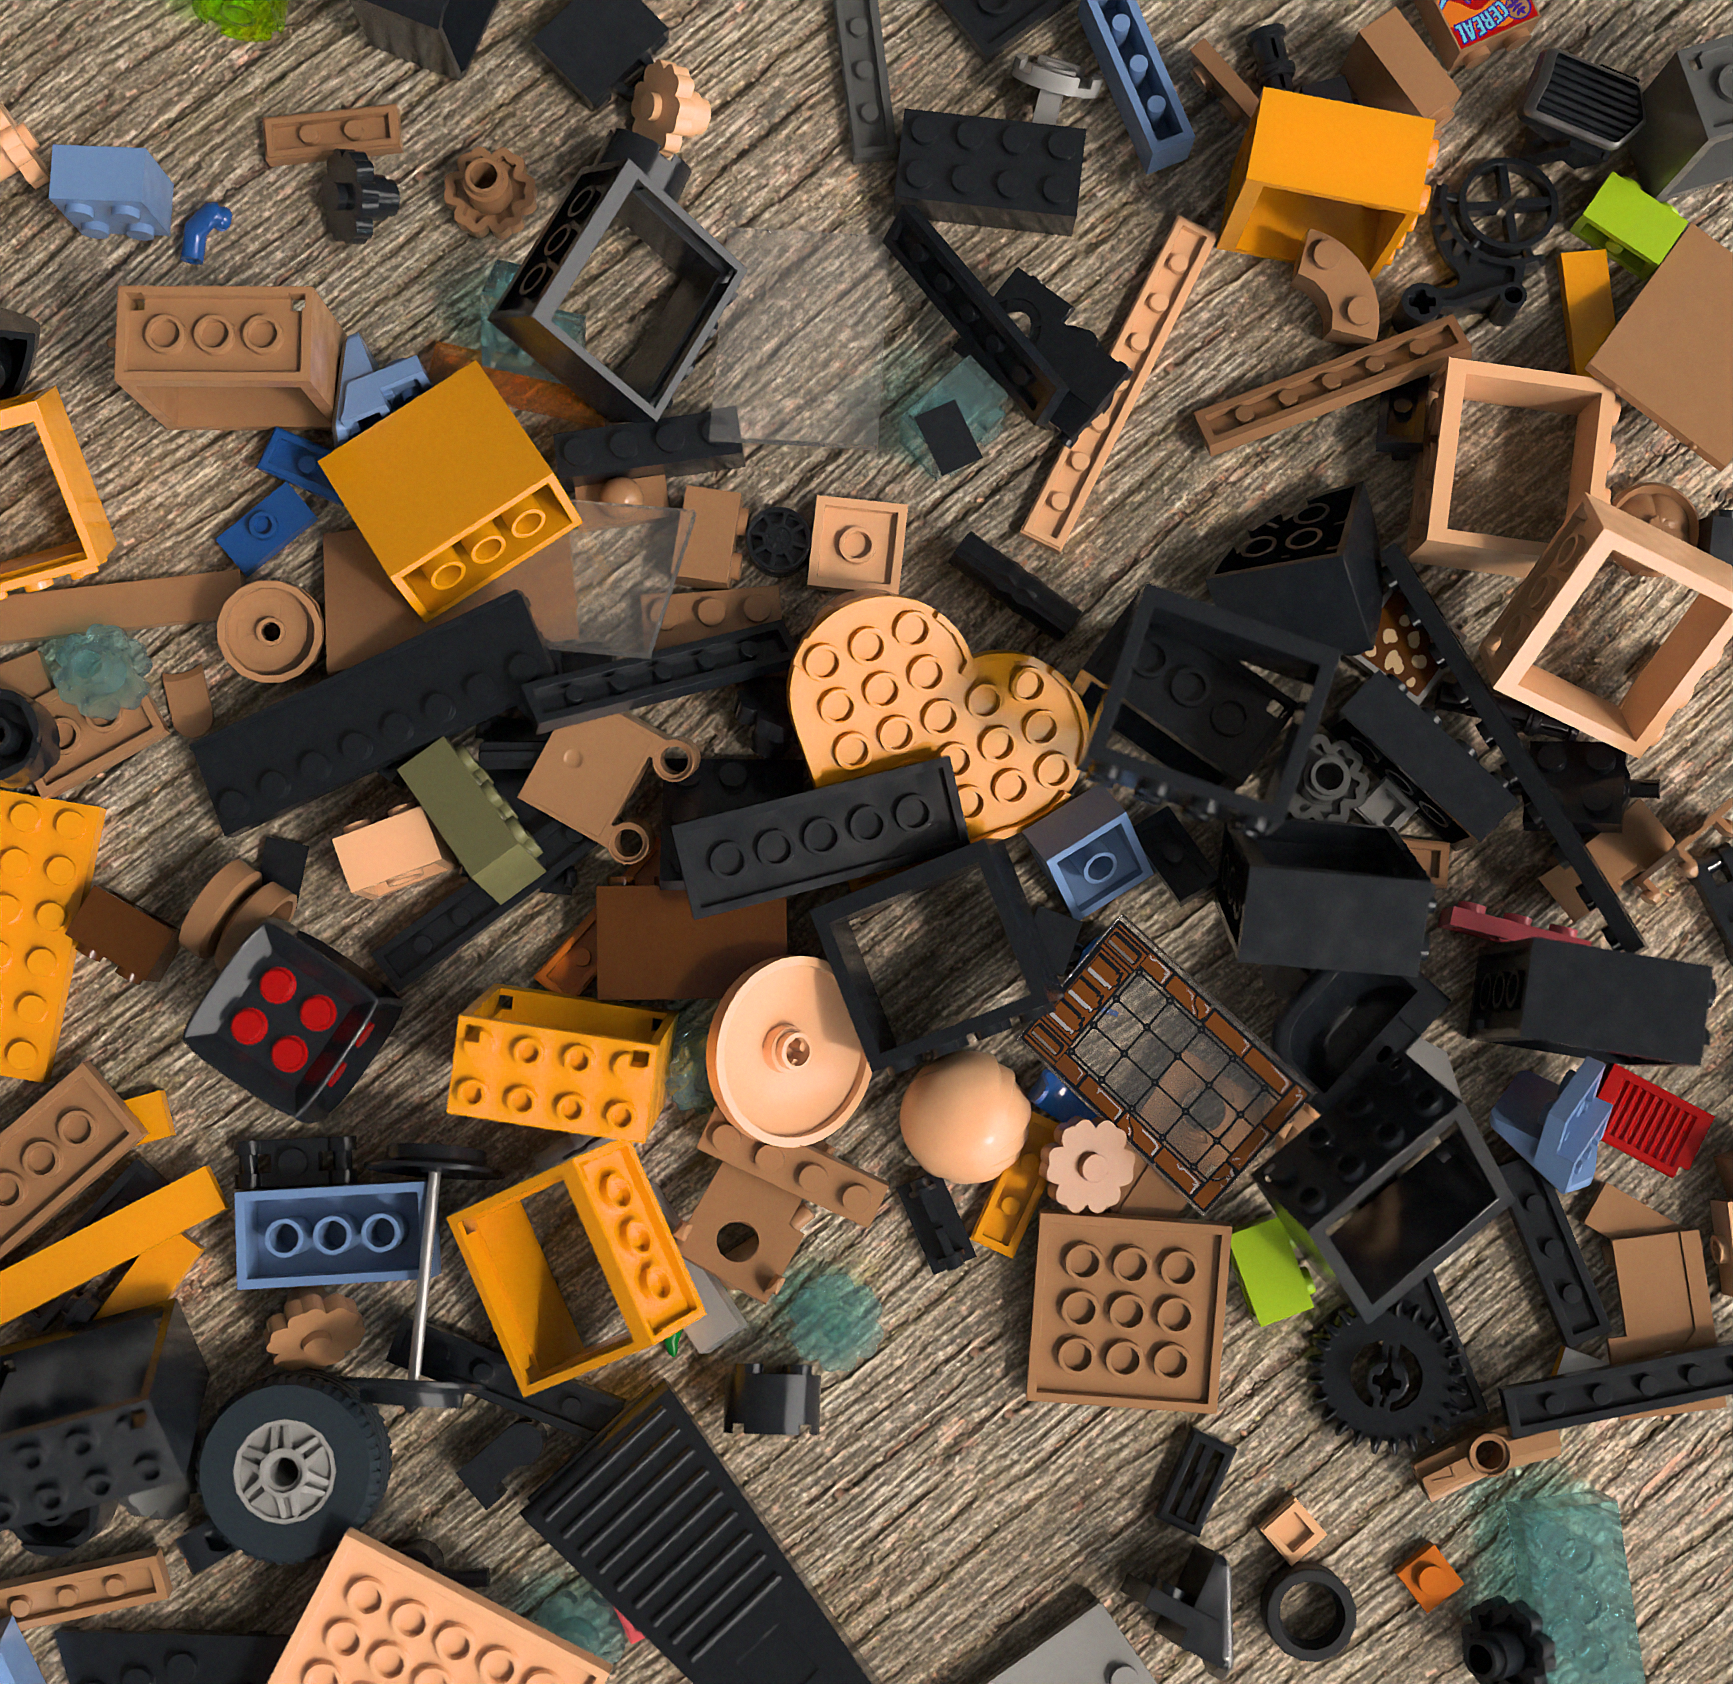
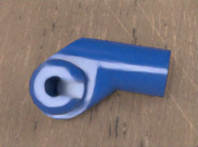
[180,202,232,265]

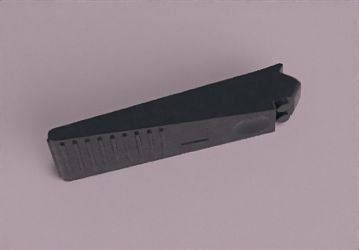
[519,1378,883,1684]

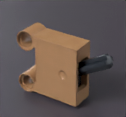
[478,711,701,865]

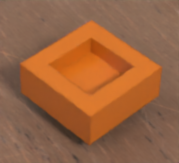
[1393,1541,1464,1614]

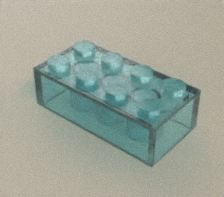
[1505,1490,1646,1684]

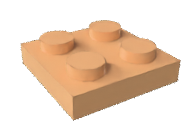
[807,495,908,595]

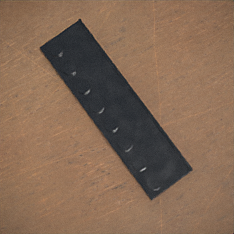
[188,589,559,838]

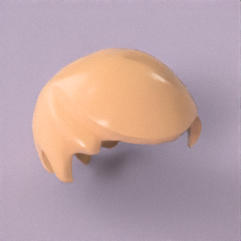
[899,1051,1031,1184]

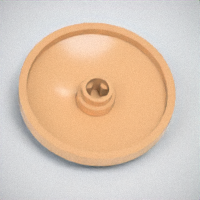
[706,955,872,1148]

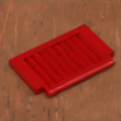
[1596,1063,1715,1178]

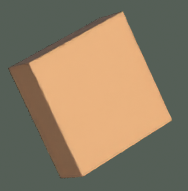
[1257,1494,1327,1566]

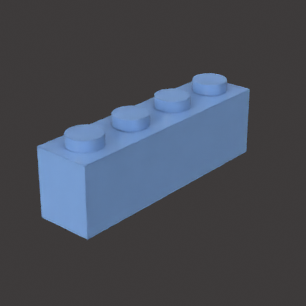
[1078,0,1195,175]

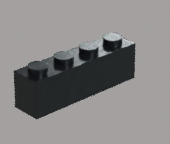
[553,408,746,493]

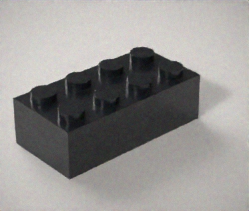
[893,108,1086,237]
[1321,670,1519,851]

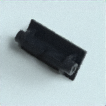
[896,1173,977,1275]

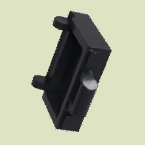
[531,0,669,112]

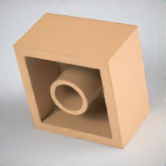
[332,802,459,900]

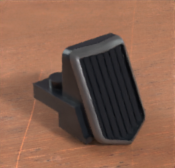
[1517,48,1646,170]
[1120,1543,1234,1681]

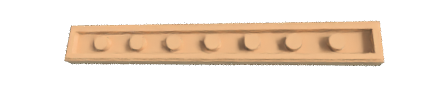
[1019,215,1219,555]

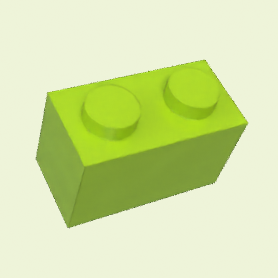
[1569,171,1689,281]
[1229,1213,1316,1327]

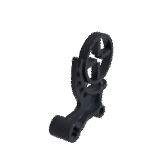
[1391,157,1559,334]

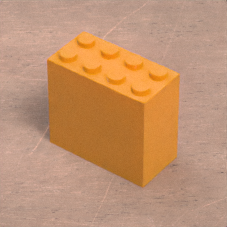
[317,360,583,624]

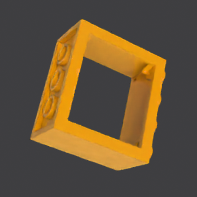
[1216,87,1439,280]

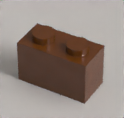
[65,885,181,985]

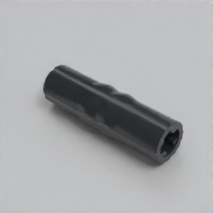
[948,531,1082,643]

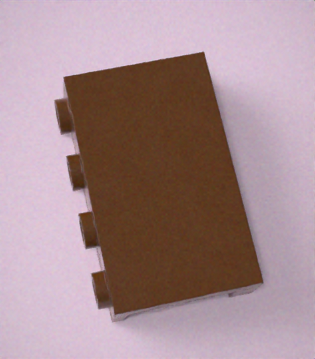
[596,876,787,1000]

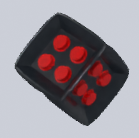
[181,917,406,1123]

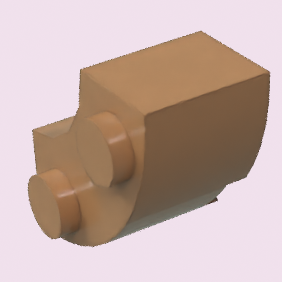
[1289,228,1379,349]
[1538,798,1676,922]

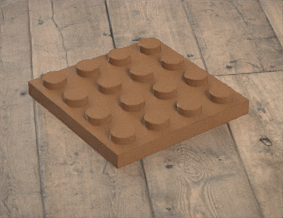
[1025,1208,1232,1414]

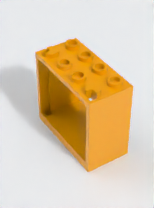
[0,385,117,600]
[446,983,679,1144]
[446,1139,707,1398]

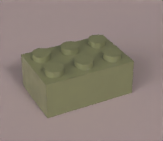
[397,736,547,905]

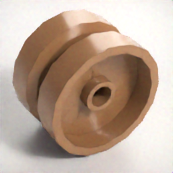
[217,580,326,683]
[179,859,298,971]

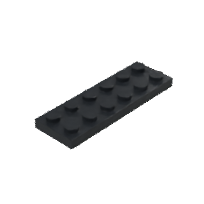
[669,755,970,920]

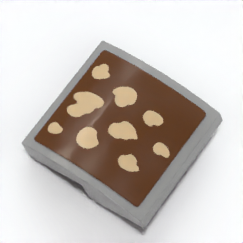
[1344,587,1467,706]

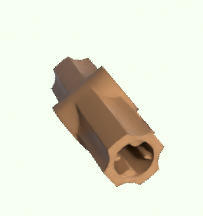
[1409,1423,1562,1503]

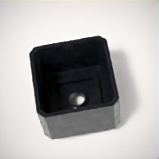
[349,0,499,81]

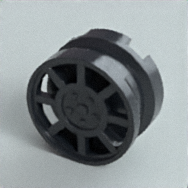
[746,507,811,578]

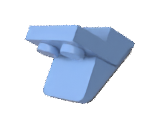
[332,332,434,449]
[1489,1056,1613,1195]

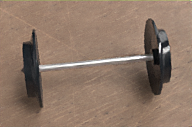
[341,1140,506,1415]

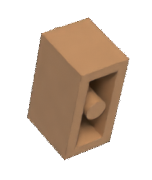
[672,485,750,591]

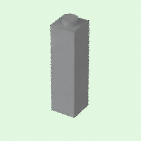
[649,1181,749,1354]

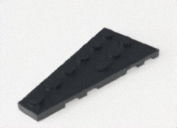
[54,1626,293,1684]

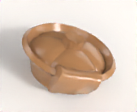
[1609,482,1700,577]

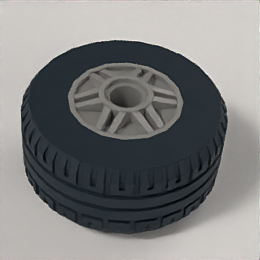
[195,1368,392,1564]

